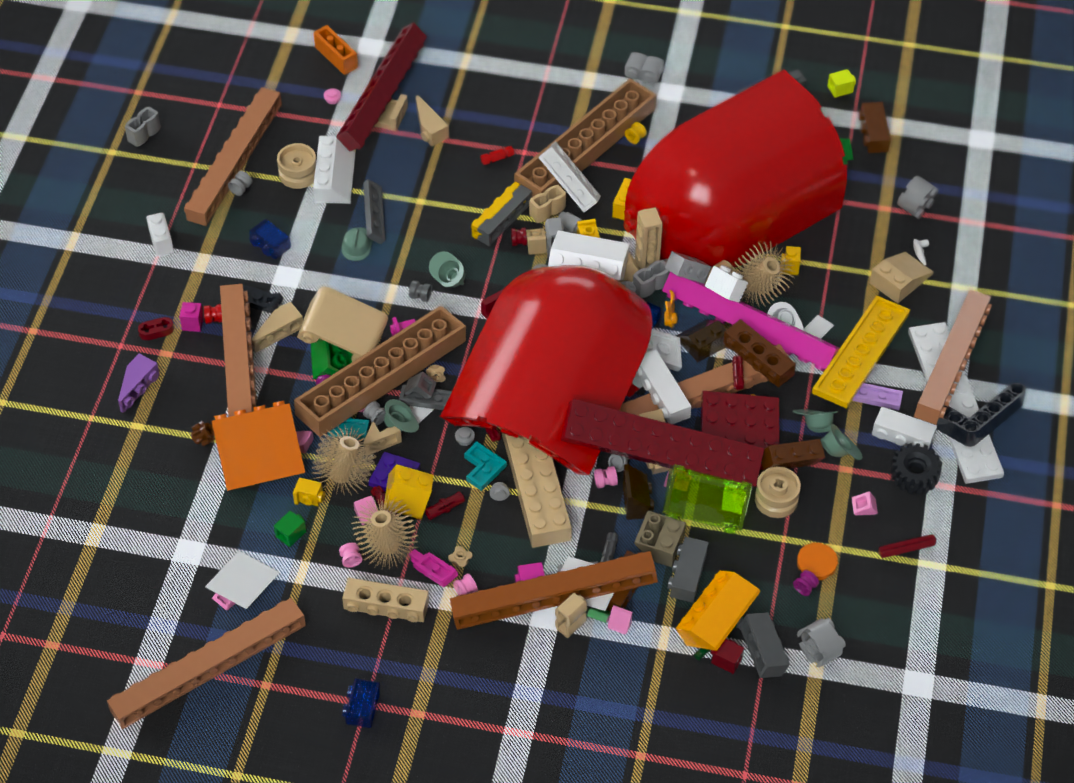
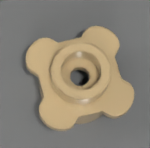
[426,365,446,382]
[448,546,472,567]

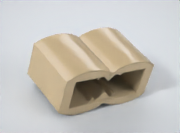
[529,185,566,223]
[555,593,587,638]

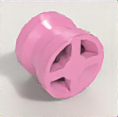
[339,543,362,568]
[453,573,478,595]

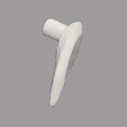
[913,239,929,266]

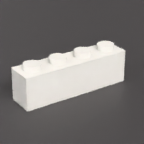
[636,350,691,424]

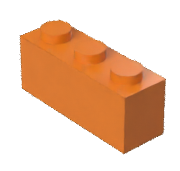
[313,25,358,75]

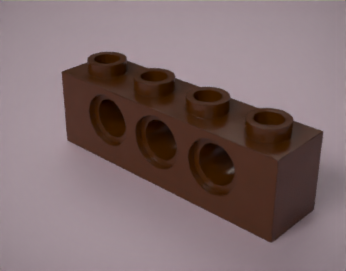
[723,319,796,388]

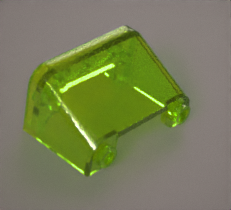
[662,464,752,534]

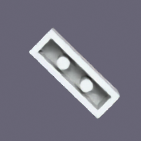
[872,407,937,450]

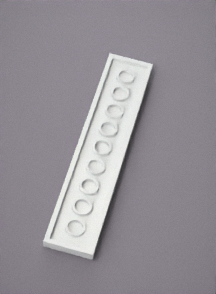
[908,322,1004,484]

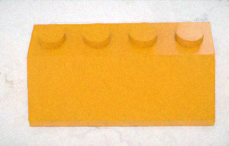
[675,570,761,651]

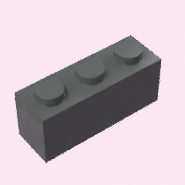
[667,537,709,603]
[739,612,790,678]

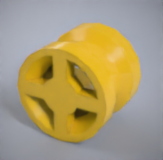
[624,122,647,144]

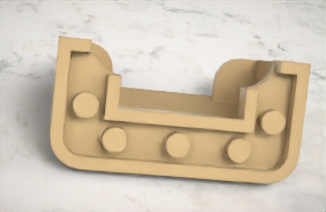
[297,287,388,362]

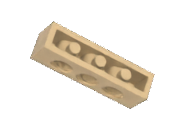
[635,207,662,269]
[342,578,429,622]

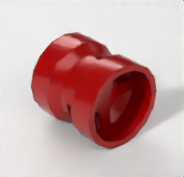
[204,304,222,324]

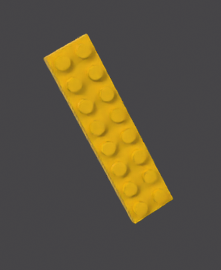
[812,295,910,409]

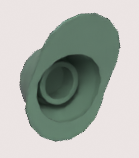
[342,227,373,261]
[429,251,465,287]
[384,399,419,433]
[793,409,838,433]
[821,424,863,460]

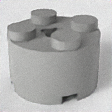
[897,176,939,219]
[797,618,846,667]

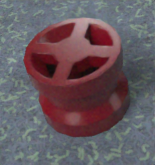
[511,227,527,246]

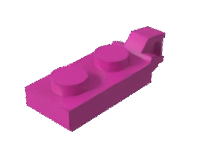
[409,549,458,588]

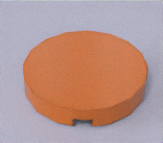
[797,543,838,580]

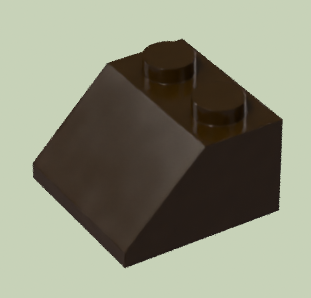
[676,320,727,363]
[623,464,654,520]

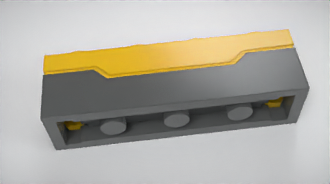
[471,181,532,246]

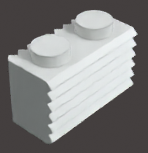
[146,213,174,256]
[705,265,748,303]

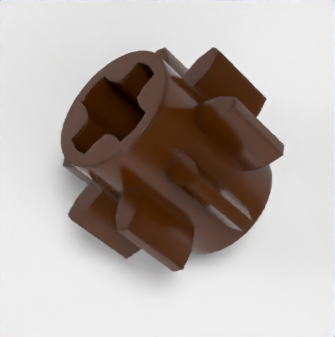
[191,421,214,446]

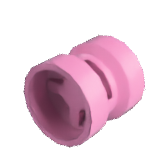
[594,466,618,489]

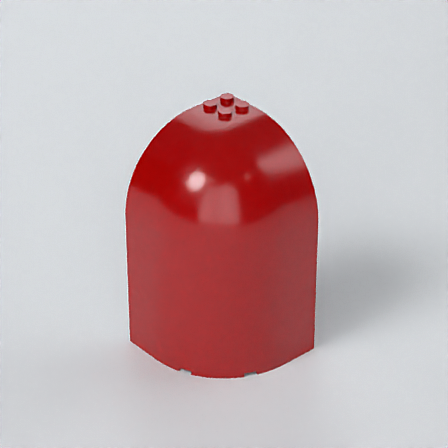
[623,69,847,268]
[440,265,652,476]

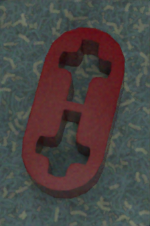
[138,317,174,340]

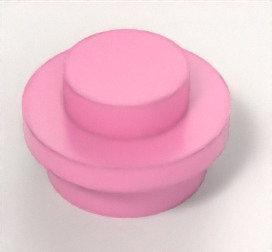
[324,88,341,104]

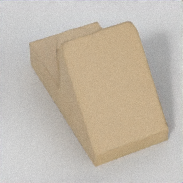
[526,228,547,255]
[364,422,402,455]

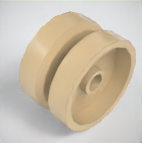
[277,143,316,189]
[755,466,801,518]

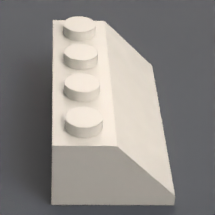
[313,136,356,204]
[548,230,630,280]

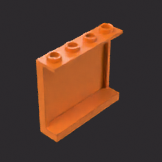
[211,401,305,491]

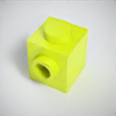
[827,69,856,98]

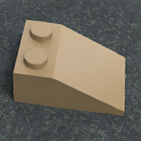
[870,252,934,304]

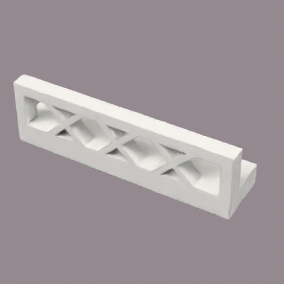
[538,141,601,212]

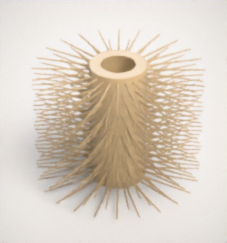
[731,242,795,308]
[312,424,378,495]
[351,496,418,569]

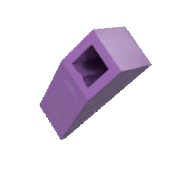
[118,353,160,413]

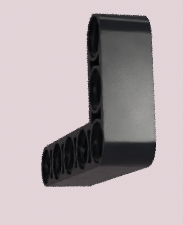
[928,383,1026,447]

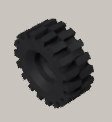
[890,443,942,495]

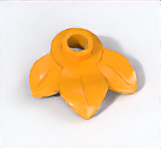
[664,290,678,328]

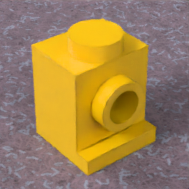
[577,219,600,238]
[780,246,801,275]
[293,477,325,506]

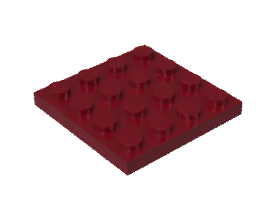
[701,391,779,470]

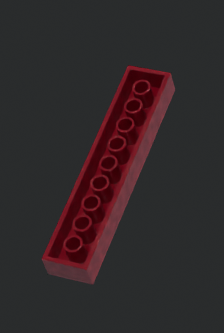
[561,399,764,489]

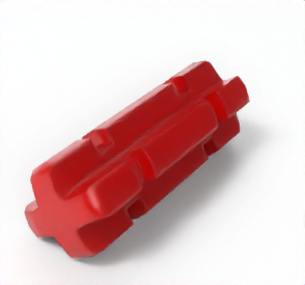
[480,146,514,165]

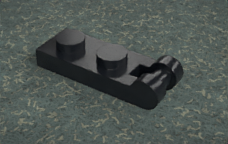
[236,283,284,314]

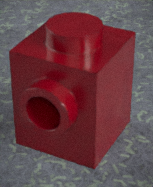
[710,639,745,674]

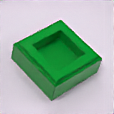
[587,607,611,623]

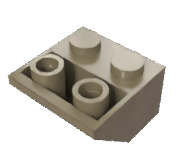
[634,510,686,567]

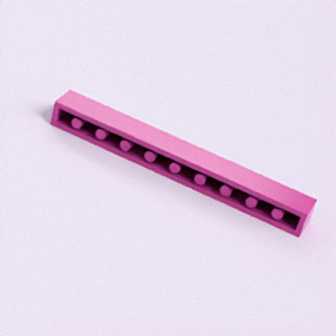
[662,272,840,371]

